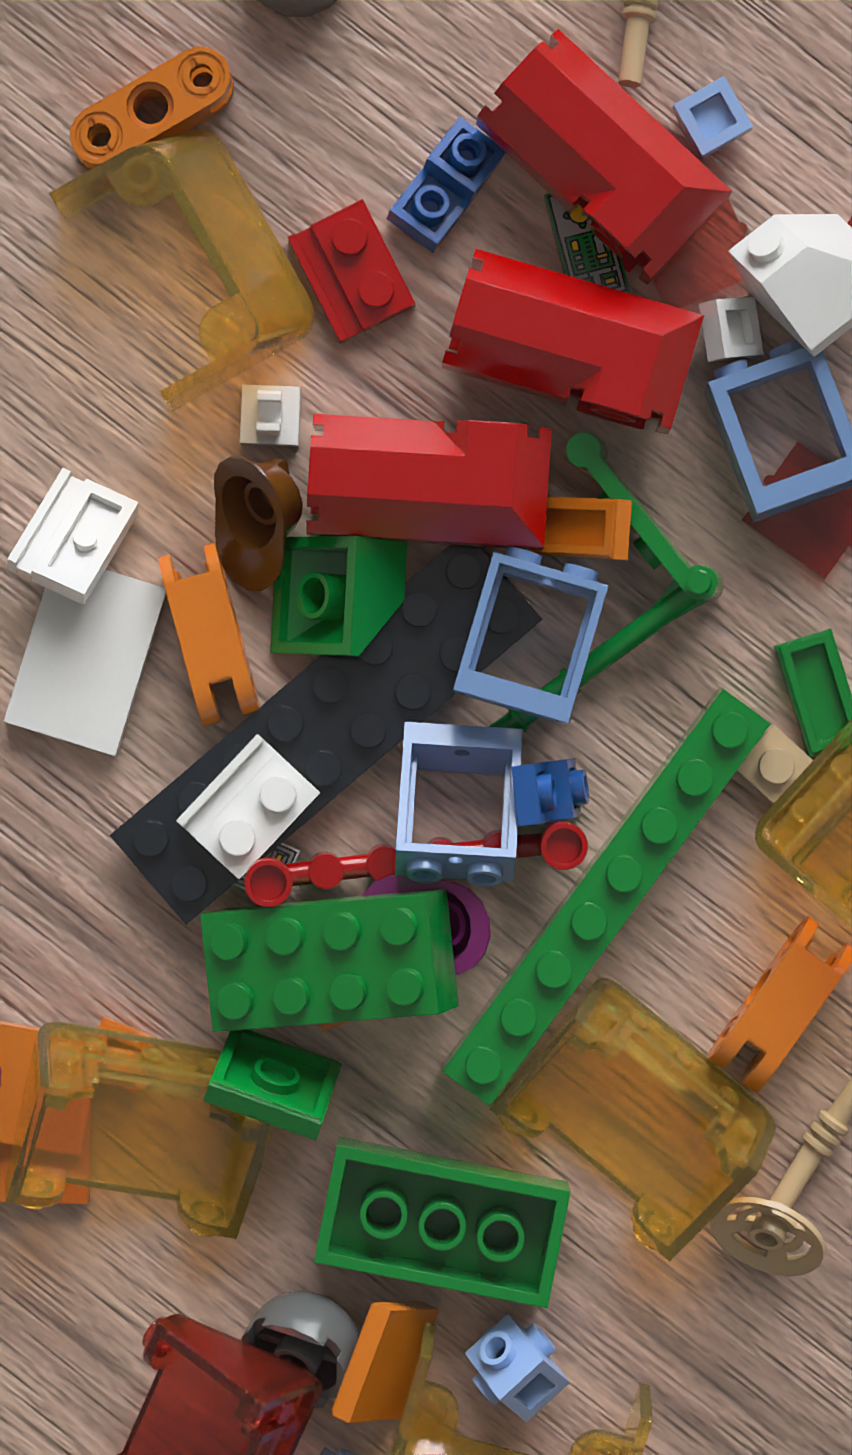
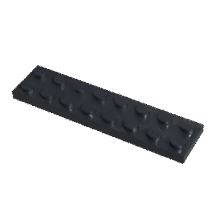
[109,545,543,925]

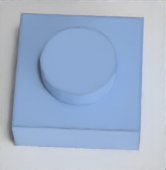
[672,76,753,160]

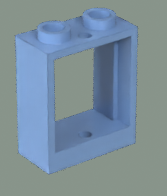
[705,340,852,523]
[453,546,609,726]
[395,722,523,887]

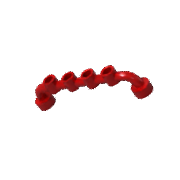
[244,821,588,907]

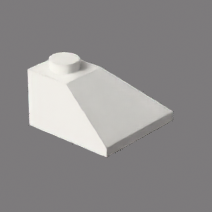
[728,214,852,357]

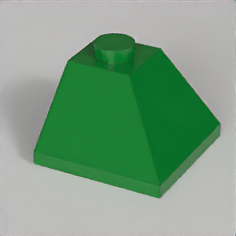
[270,536,408,656]

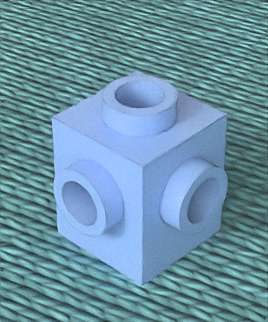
[465,1314,570,1422]

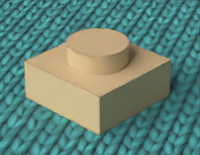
[737,725,817,807]

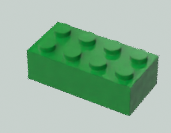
[200,888,459,1032]
[314,1136,571,1308]

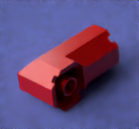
[476,29,732,285]
[442,249,704,434]
[306,414,552,550]

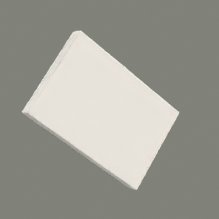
[3,570,167,756]

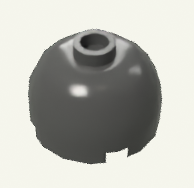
[238,1291,359,1409]

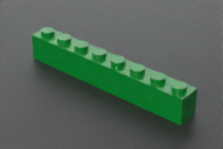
[442,689,771,1106]

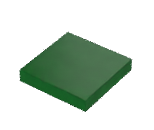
[203,1029,342,1141]

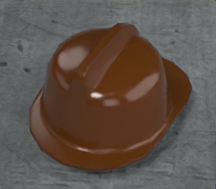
[214,456,303,591]

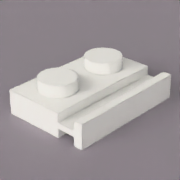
[8,468,139,605]
[176,734,320,879]

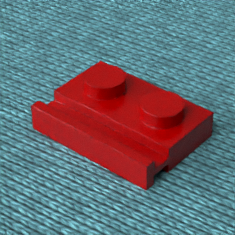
[287,199,416,344]

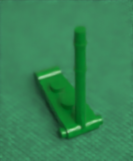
[488,432,724,732]

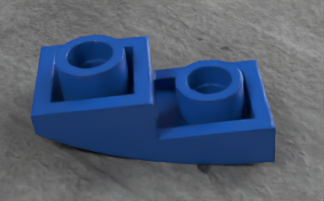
[386,116,506,253]
[511,758,589,826]

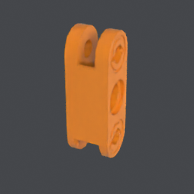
[70,46,234,175]
[158,542,260,727]
[707,916,852,1093]

